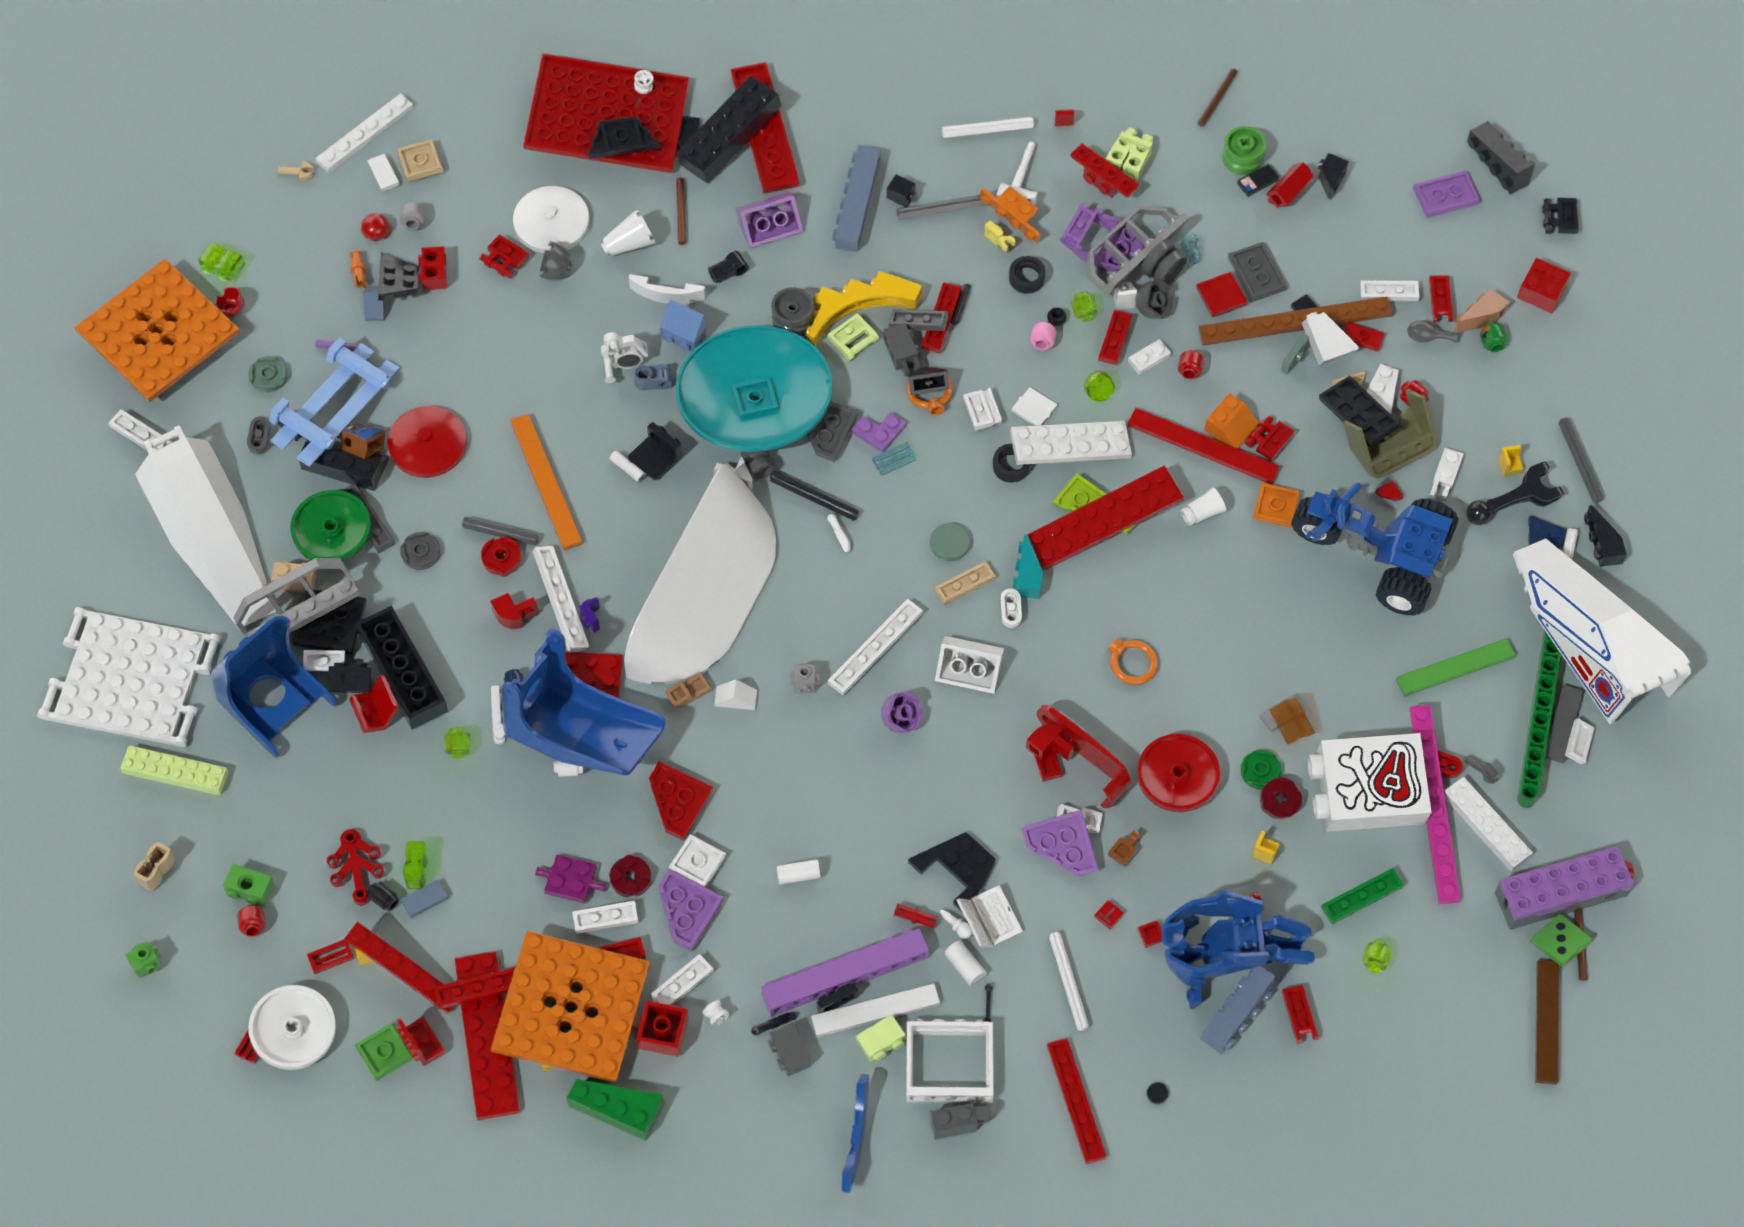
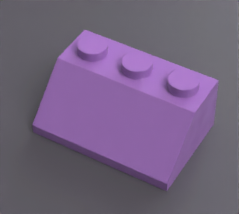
[735,192,803,248]

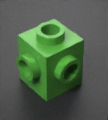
[125,941,161,979]

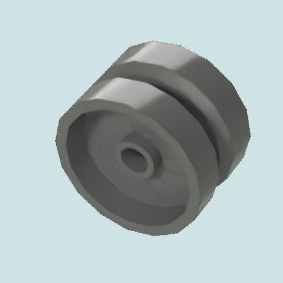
[1141,239,1189,286]
[771,287,814,336]

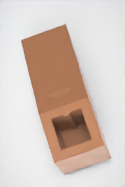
[1453,289,1510,333]

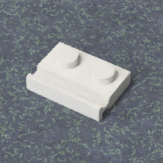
[963,388,1002,431]

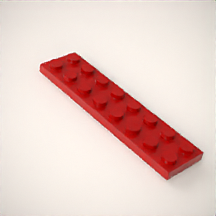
[730,62,800,194]
[1027,465,1184,571]
[454,951,520,1121]

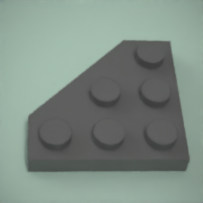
[807,401,858,462]

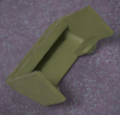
[1343,389,1437,478]

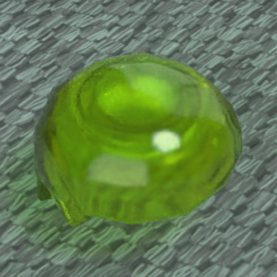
[1084,371,1115,402]

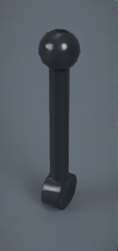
[983,984,993,1022]

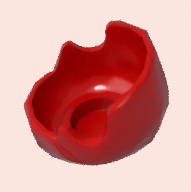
[361,213,392,242]
[215,287,245,317]

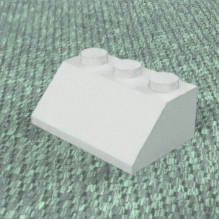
[935,636,1004,694]

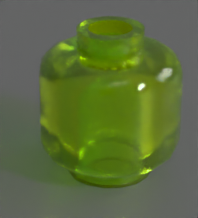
[1071,292,1098,322]
[444,727,471,759]
[1362,940,1392,973]

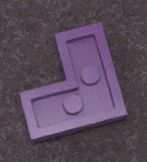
[851,412,906,453]

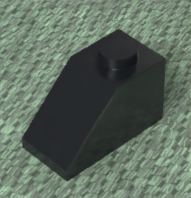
[1317,153,1349,200]

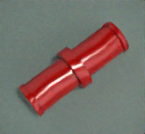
[893,903,937,929]

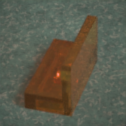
[1269,697,1315,744]

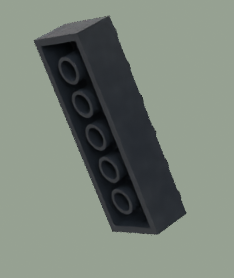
[676,75,782,184]
[355,605,448,730]

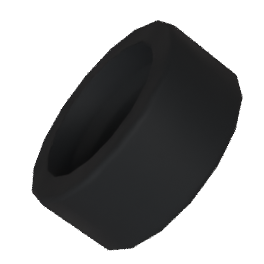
[1009,256,1046,294]
[992,443,1030,483]

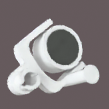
[601,332,648,383]

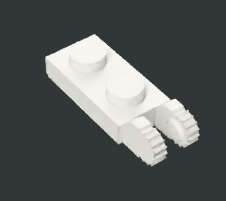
[1430,448,1463,500]
[491,685,505,745]

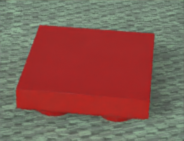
[1196,272,1248,318]

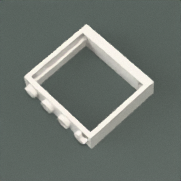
[906,1019,993,1103]

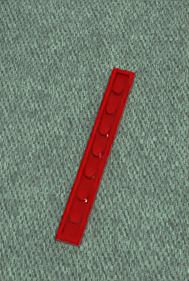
[1127,407,1280,485]

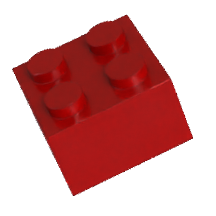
[1517,257,1571,314]
[636,1000,689,1057]

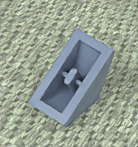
[363,286,385,321]

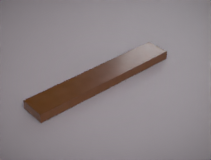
[1535,960,1559,1085]

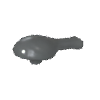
[1407,320,1460,343]

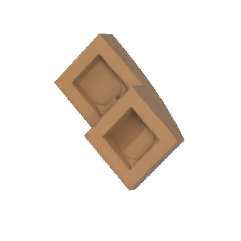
[665,672,712,708]

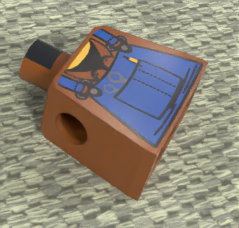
[337,423,386,459]

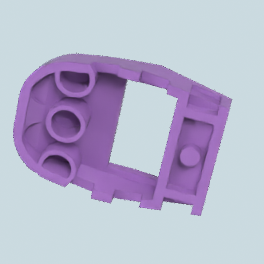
[1060,202,1142,272]

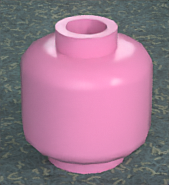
[1030,322,1057,351]

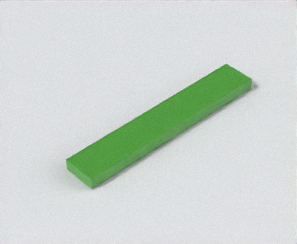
[1396,638,1515,697]

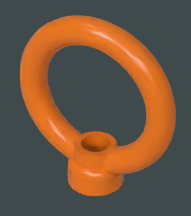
[906,378,953,416]
[1108,638,1158,685]

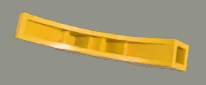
[806,271,922,346]

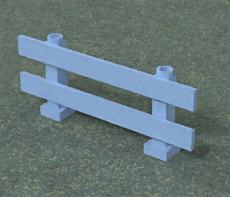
[269,337,400,467]

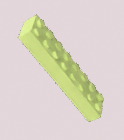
[120,746,229,796]

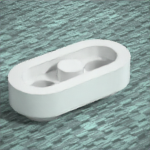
[1000,589,1022,628]

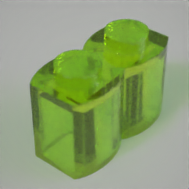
[198,242,245,281]
[403,841,429,889]

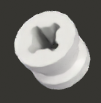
[634,70,653,94]
[702,1000,730,1027]

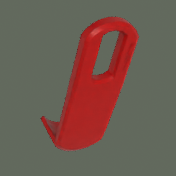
[1037,705,1131,808]

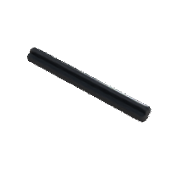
[770,471,859,521]

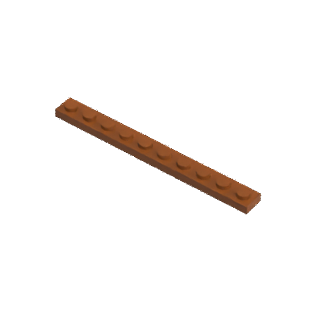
[1198,296,1392,346]

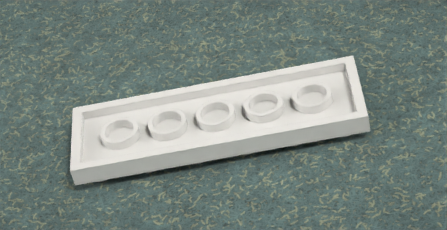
[1010,421,1132,465]

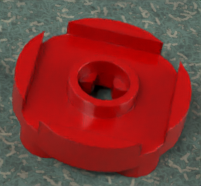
[481,537,521,577]

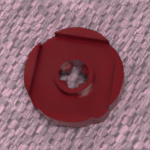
[1260,777,1302,819]
[609,854,651,897]

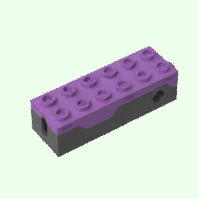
[1495,846,1635,930]

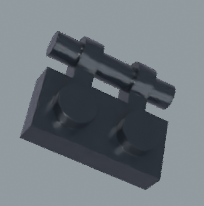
[1542,197,1579,234]

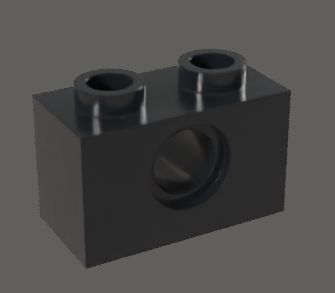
[328,663,371,693]

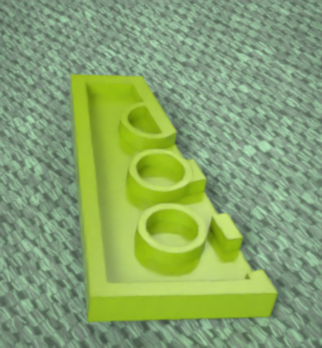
[1052,473,1135,535]

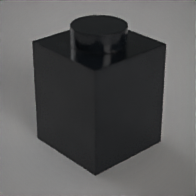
[886,174,917,207]

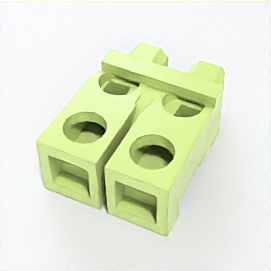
[1105,127,1153,182]

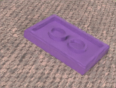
[1413,170,1480,218]

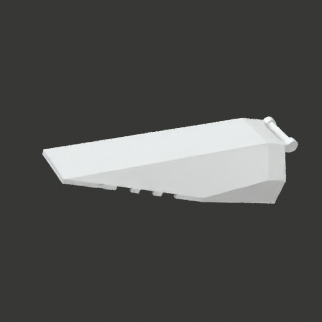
[135,425,277,630]

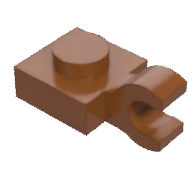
[1108,830,1141,867]

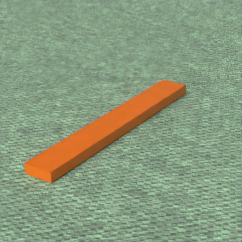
[510,414,582,551]

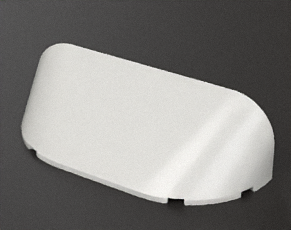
[624,463,776,684]

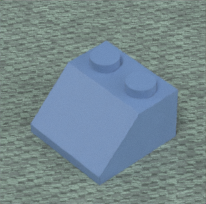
[660,299,706,351]

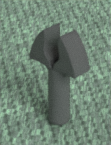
[1465,755,1499,784]

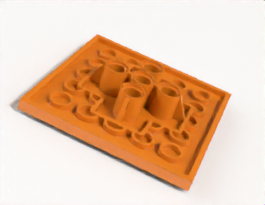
[75,259,240,403]
[491,931,650,1083]

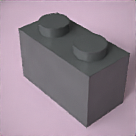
[768,1022,811,1076]

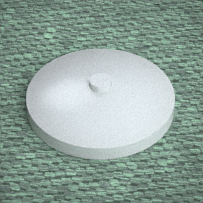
[513,186,589,253]
[249,985,336,1070]

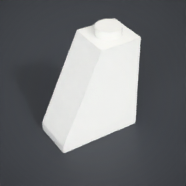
[1302,312,1359,365]

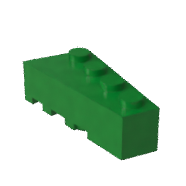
[567,1079,665,1141]

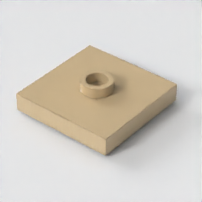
[396,139,443,182]

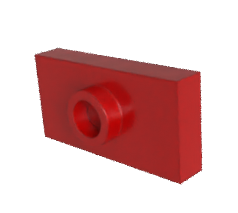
[1344,322,1384,352]

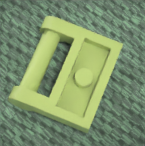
[828,314,879,361]

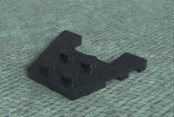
[908,832,996,912]

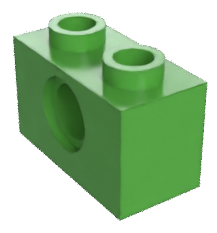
[223,864,275,906]

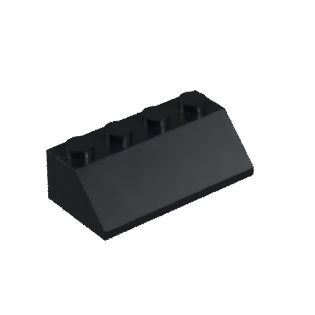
[299,440,389,491]

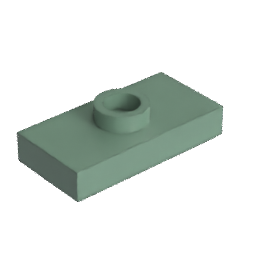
[1281,334,1309,374]

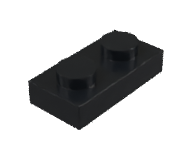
[816,983,858,1013]

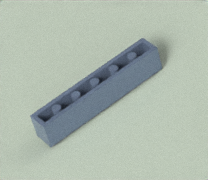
[832,145,881,252]

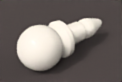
[940,910,973,939]

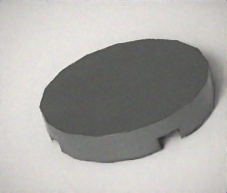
[400,532,441,570]

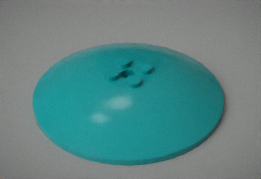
[676,325,832,452]

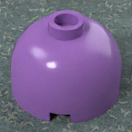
[881,692,923,733]

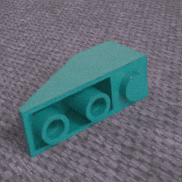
[1013,534,1043,599]

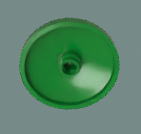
[290,490,371,562]

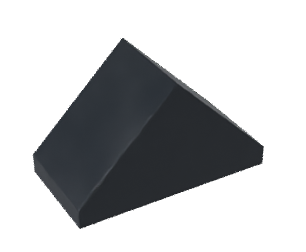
[908,366,949,395]

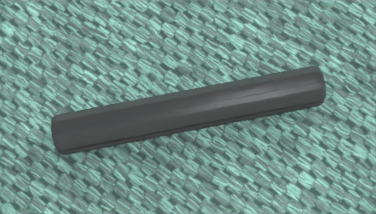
[462,517,539,546]

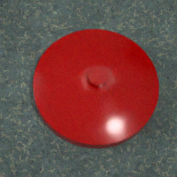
[388,406,467,478]
[1137,734,1220,812]

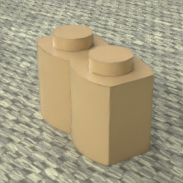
[134,842,175,892]

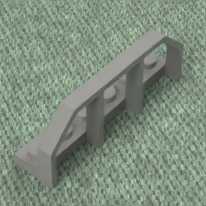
[1087,205,1189,297]
[233,558,361,638]

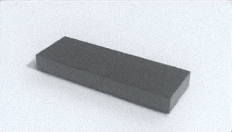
[889,309,949,331]

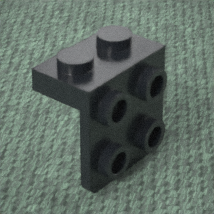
[628,422,682,480]

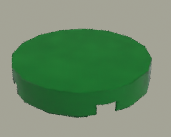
[1240,750,1282,790]

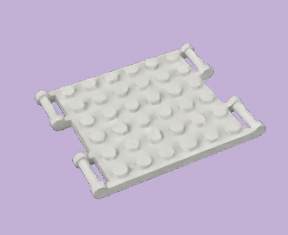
[37,607,222,747]

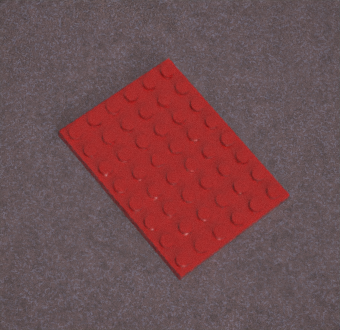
[523,53,689,173]

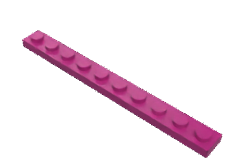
[1409,705,1460,904]

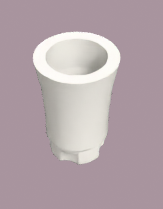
[1180,487,1226,526]

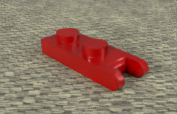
[1429,275,1453,322]
[1282,985,1318,1044]

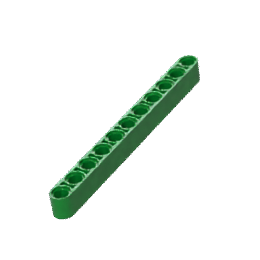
[1517,630,1561,808]

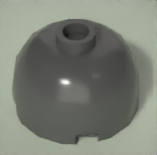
[540,241,573,280]
[1136,280,1173,319]

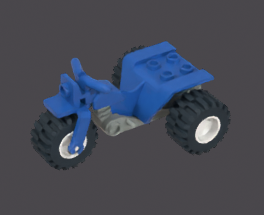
[1291,482,1459,616]

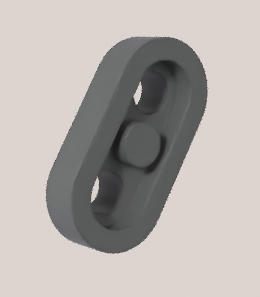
[247,416,271,454]

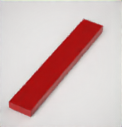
[1047,1038,1107,1165]

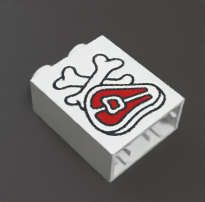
[1308,733,1431,832]

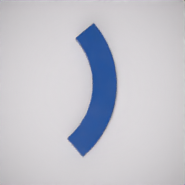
[842,1074,869,1193]

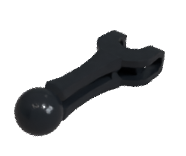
[1466,461,1564,525]

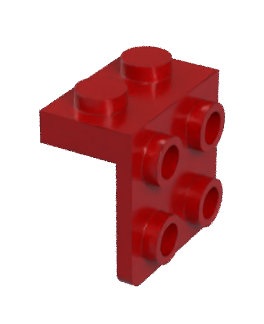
[349,675,398,733]
[396,1016,446,1066]

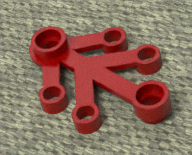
[326,829,385,906]

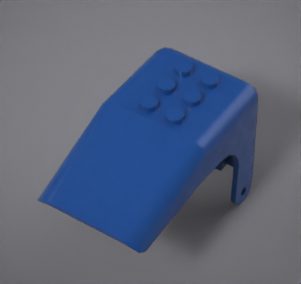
[211,616,338,758]
[502,629,666,776]

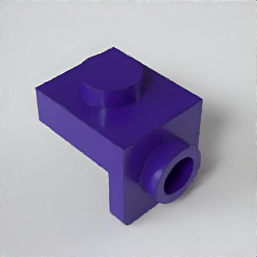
[579,597,600,633]

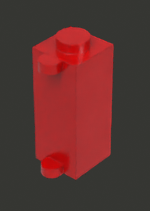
[1266,162,1314,208]

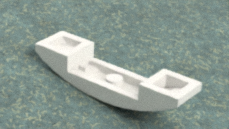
[629,274,705,304]

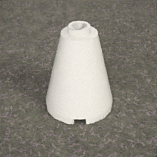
[601,209,656,256]

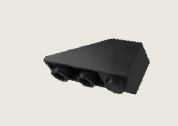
[1584,505,1627,567]

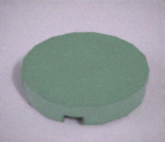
[248,356,288,393]
[930,523,970,561]

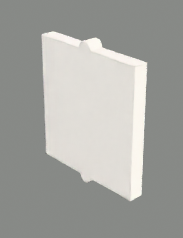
[1011,387,1058,426]

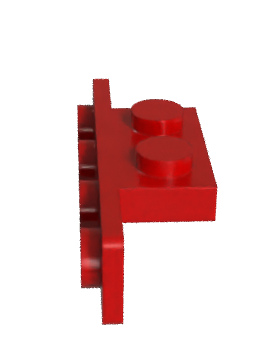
[1070,143,1139,198]

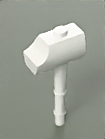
[996,142,1038,205]

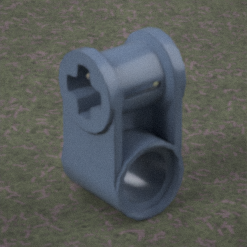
[635,364,672,390]

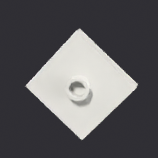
[668,834,726,888]

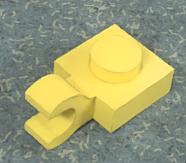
[984,220,1015,252]

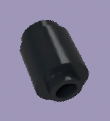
[368,881,400,911]

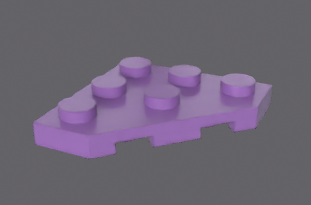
[1022,810,1099,876]
[658,869,724,952]

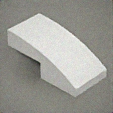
[1057,804,1102,833]

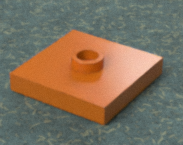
[1253,483,1300,528]

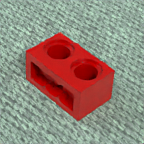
[418,246,447,290]

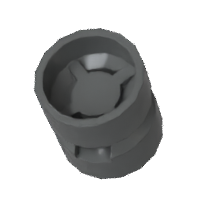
[741,451,775,480]

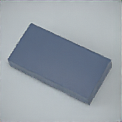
[401,880,448,918]

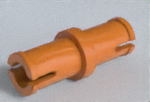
[349,250,367,288]

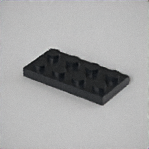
[1319,375,1400,447]

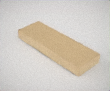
[934,561,996,606]

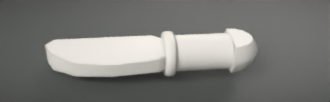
[828,514,851,552]

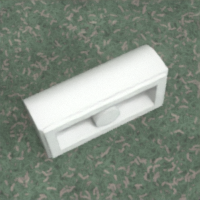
[777,859,820,885]
[944,940,987,986]

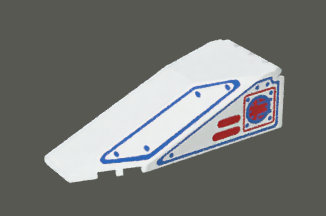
[1513,539,1691,724]

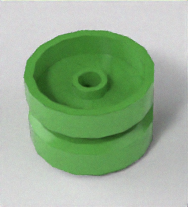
[1222,126,1266,175]

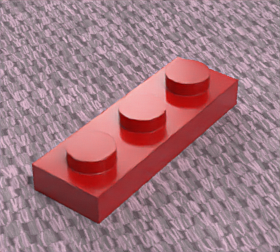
[1098,309,1133,366]

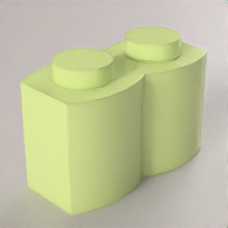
[856,1015,906,1062]

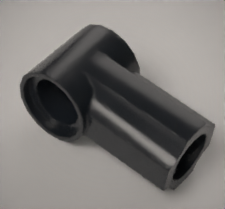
[708,251,749,283]

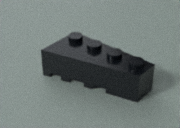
[1467,121,1535,195]

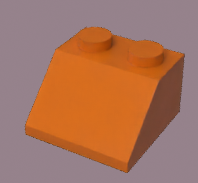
[1204,393,1258,449]

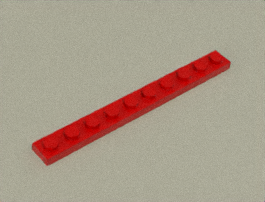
[433,937,646,1009]

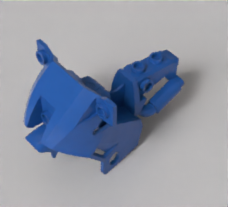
[1162,890,1315,1009]

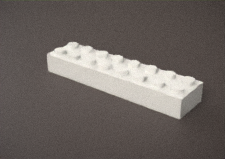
[1444,777,1533,872]

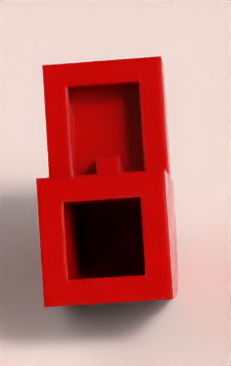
[490,593,538,629]
[1026,724,1074,761]

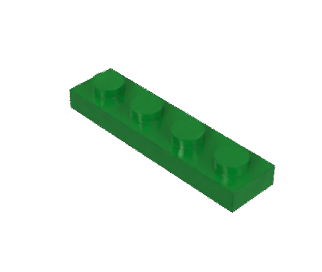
[1321,868,1404,924]

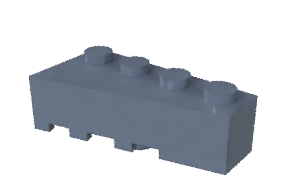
[1201,966,1275,1055]

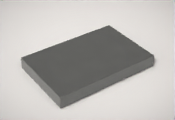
[1228,242,1287,302]

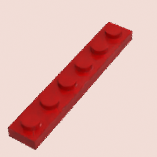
[344,921,453,1014]

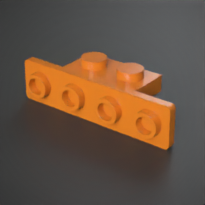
[979,186,1041,243]

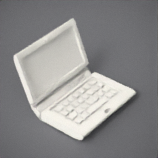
[956,885,1023,948]

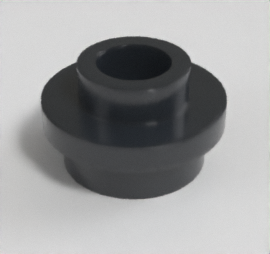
[1047,307,1066,326]

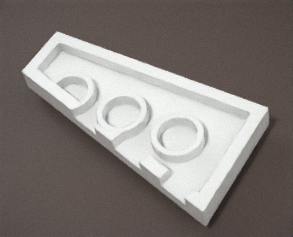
[1367,364,1399,441]

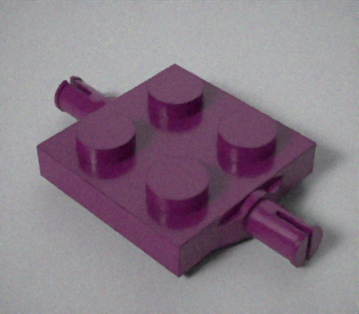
[535,854,606,904]

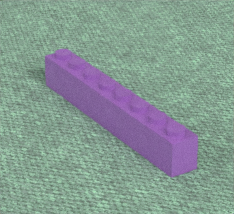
[761,929,929,1017]

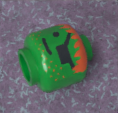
[1480,322,1508,352]

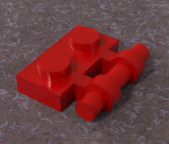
[479,234,530,279]
[1245,415,1295,462]

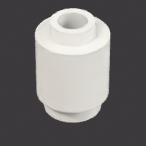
[554,760,584,777]

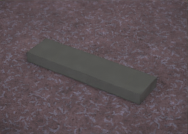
[342,483,396,554]
[1545,684,1583,763]

